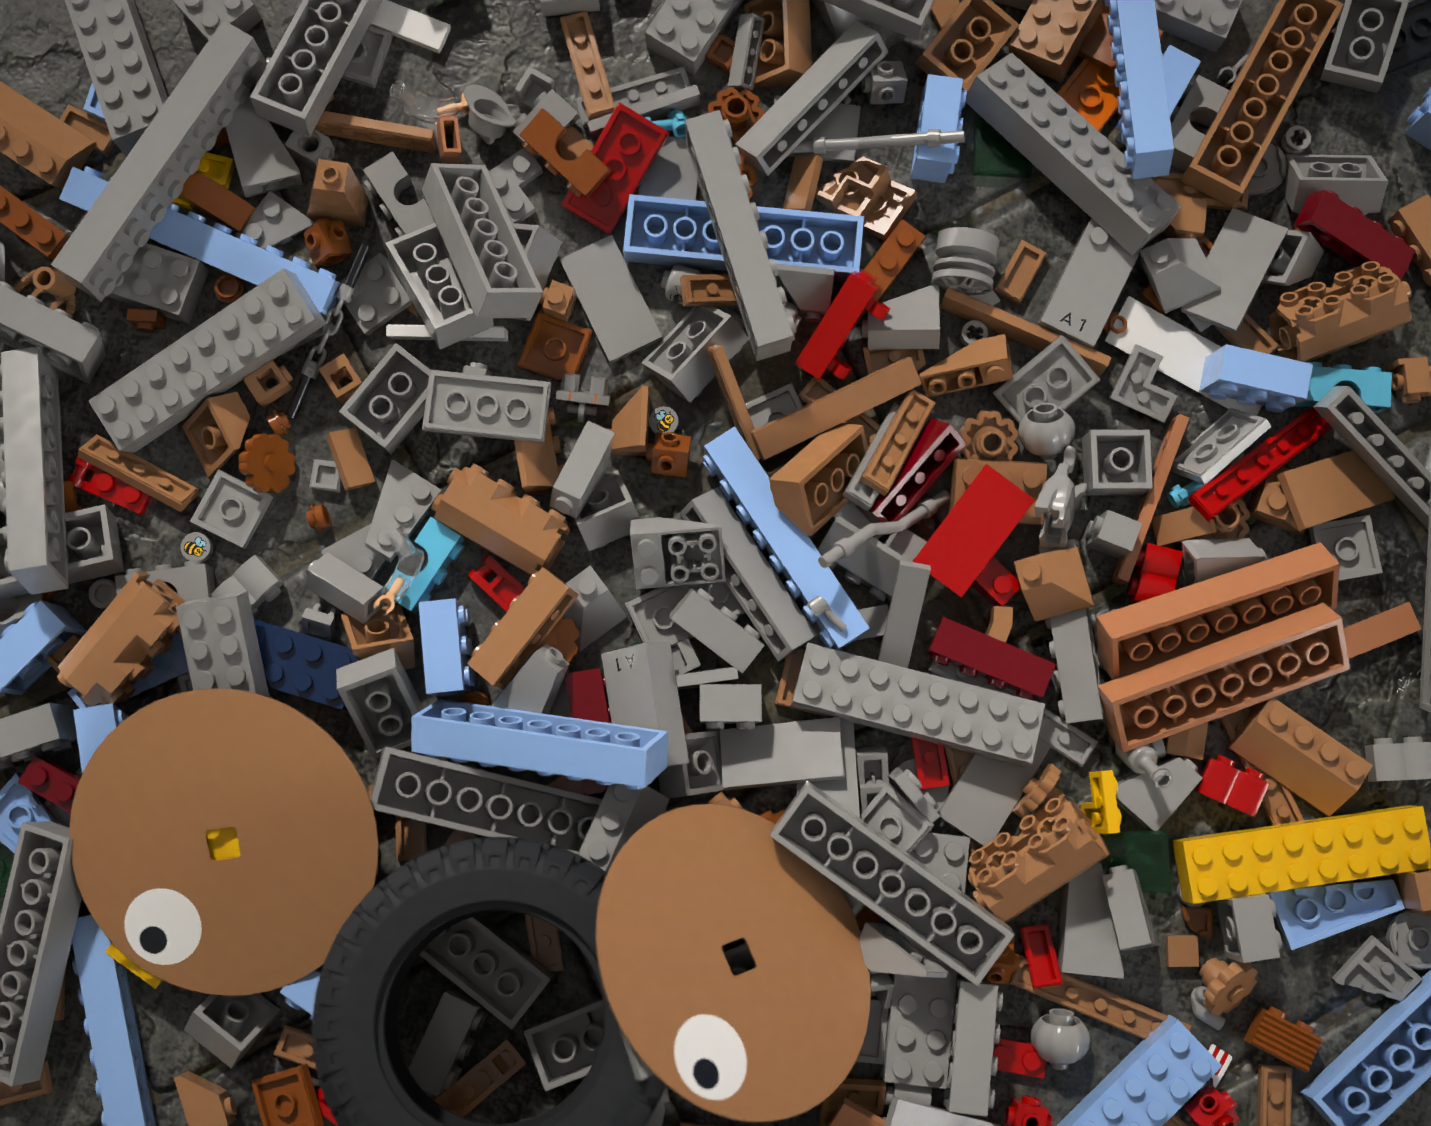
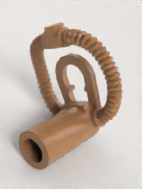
[13,267,76,317]

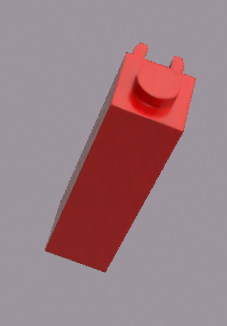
[795,270,891,381]

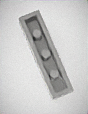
[728,13,765,91]

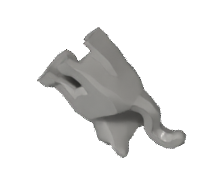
[1035,445,1087,548]

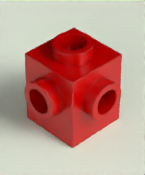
[1184,1085,1240,1126]
[1005,1095,1052,1126]

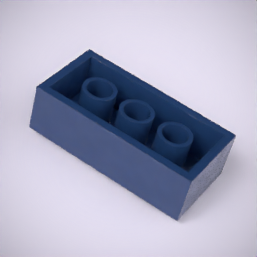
[254,619,361,711]

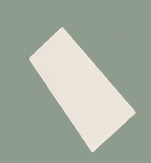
[1105,296,1262,416]

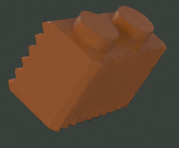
[1243,1006,1322,1073]

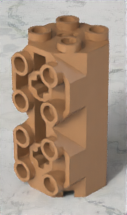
[1269,261,1412,363]
[431,463,570,576]
[57,571,185,706]
[967,798,1110,923]

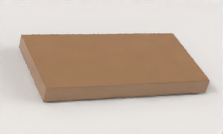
[1277,450,1395,531]

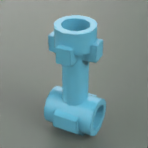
[645,109,689,138]
[1167,473,1220,509]

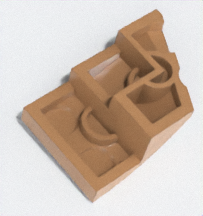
[814,157,917,241]

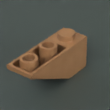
[920,334,1014,397]

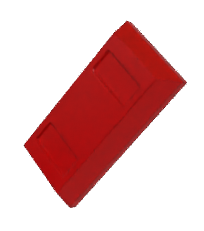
[1019,924,1063,989]

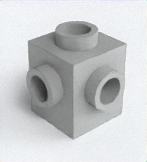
[861,61,908,105]

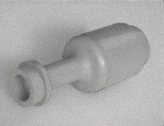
[1115,743,1172,789]

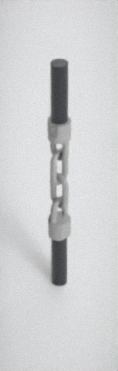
[285,243,372,419]

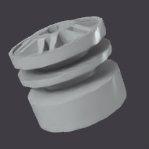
[931,227,1000,295]

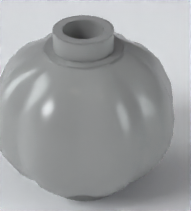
[1018,403,1075,460]
[1030,1008,1090,1070]

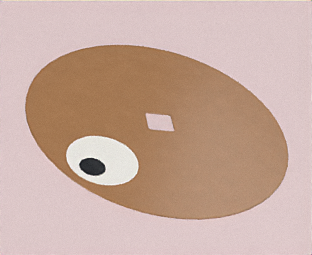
[70,688,379,996]
[596,804,871,1122]

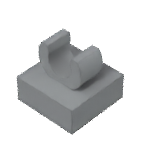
[302,603,336,642]

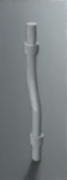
[791,129,965,155]
[818,490,950,568]

